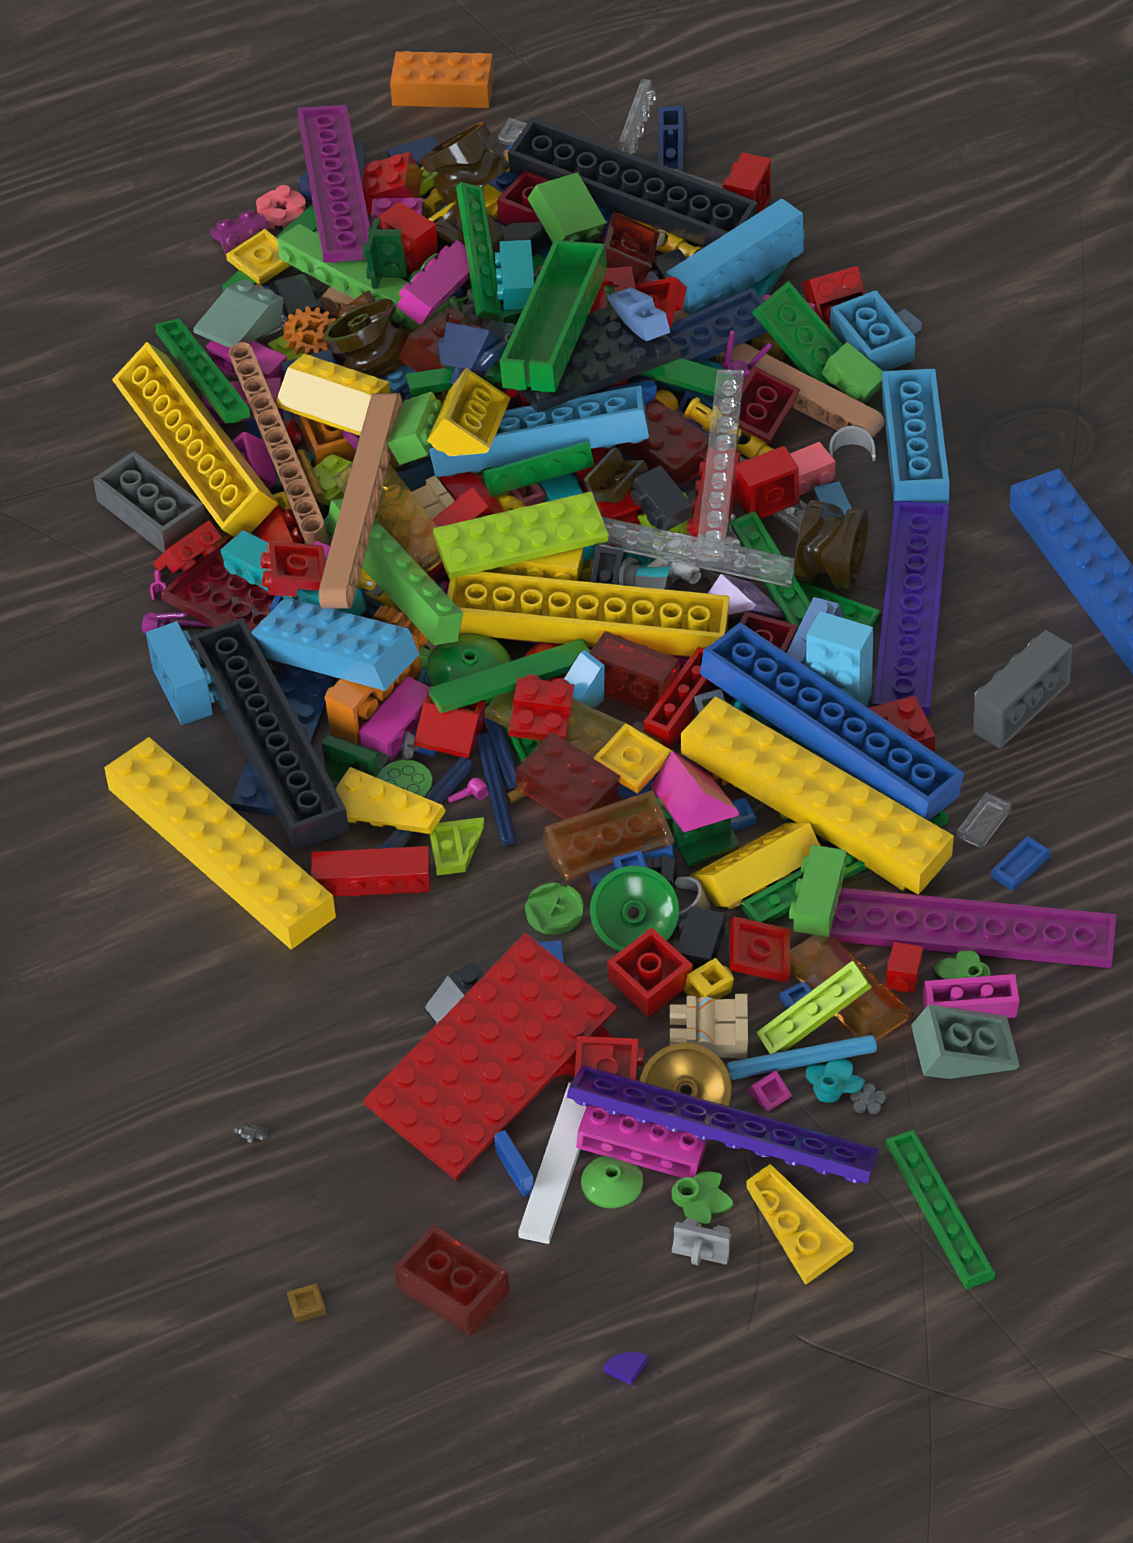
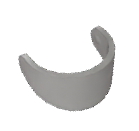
[829,426,875,462]
[675,877,710,925]

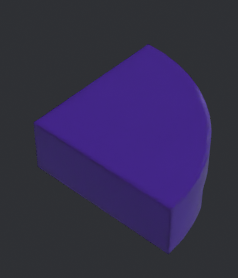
[603,1352,648,1386]

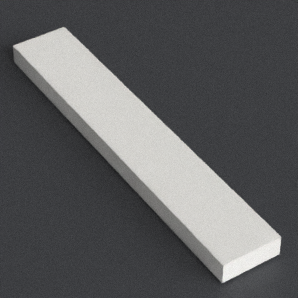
[518,1083,587,1244]

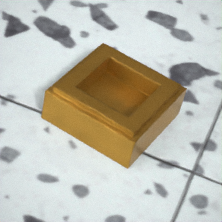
[287,1283,326,1323]

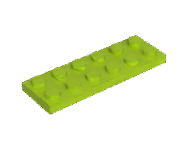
[433,492,609,579]

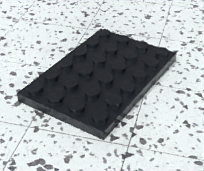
[494,306,681,413]

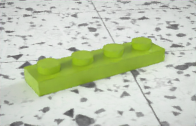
[756,961,872,1054]

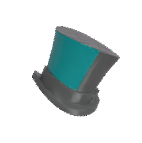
[619,557,672,590]

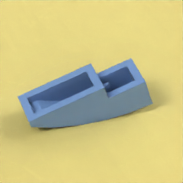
[608,287,670,341]

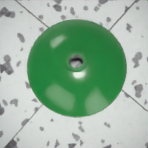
[428,634,511,704]
[590,866,679,952]

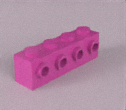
[397,240,470,325]
[576,1105,707,1178]

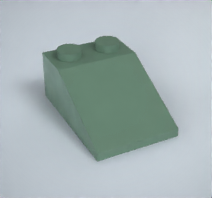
[193,280,284,348]
[911,1004,1020,1079]

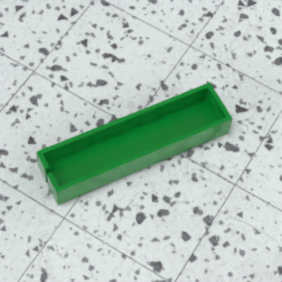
[500,240,607,392]

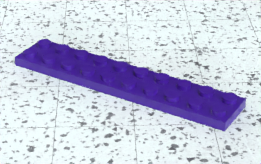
[873,501,949,715]
[567,1065,879,1183]

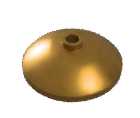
[640,1043,732,1106]

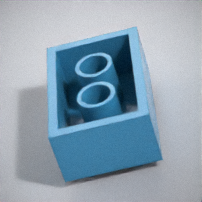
[830,290,915,371]
[146,621,215,726]

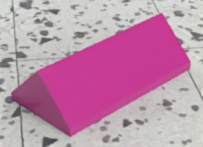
[651,751,739,832]

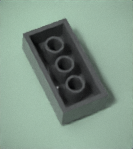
[93,451,206,553]
[973,630,1073,749]

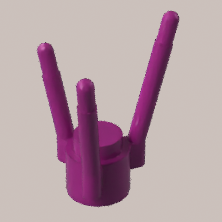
[722,330,772,388]
[142,612,212,635]

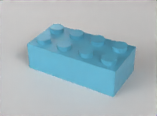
[806,611,873,708]

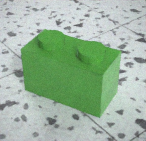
[822,342,882,404]

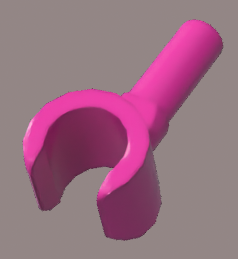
[150,570,166,600]
[447,778,489,803]

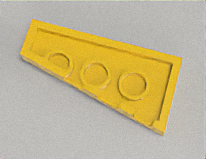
[336,767,446,834]
[747,1164,853,1285]

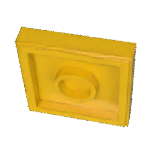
[226,229,291,285]
[592,723,672,794]

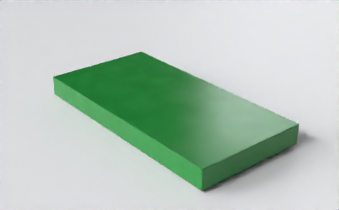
[752,281,843,385]

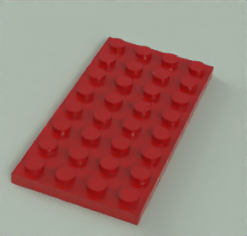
[364,933,617,1181]

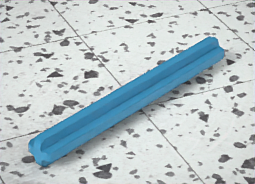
[727,1035,877,1080]

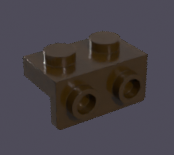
[584,448,648,503]

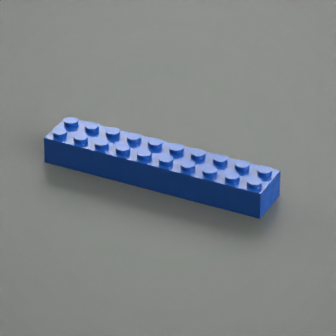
[1010,468,1133,674]
[700,622,964,821]

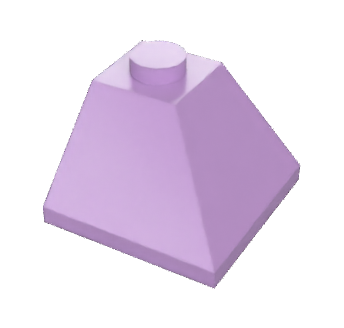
[708,574,784,621]

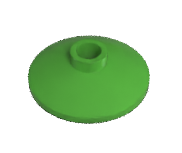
[581,1156,643,1208]

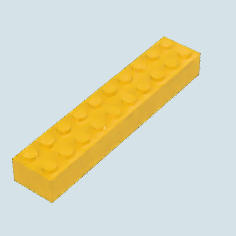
[112,342,279,538]
[447,572,730,657]
[681,696,954,895]
[104,737,336,950]

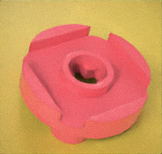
[256,185,306,229]

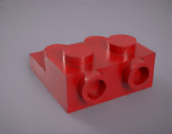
[635,277,687,328]
[153,520,222,573]
[260,541,325,597]
[509,675,574,743]
[575,1036,645,1081]

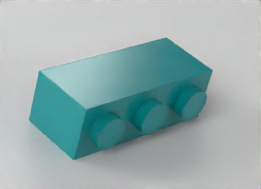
[495,240,534,310]

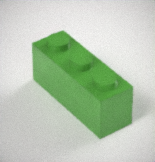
[387,391,442,465]
[789,845,846,937]

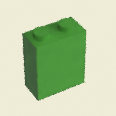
[527,172,607,242]

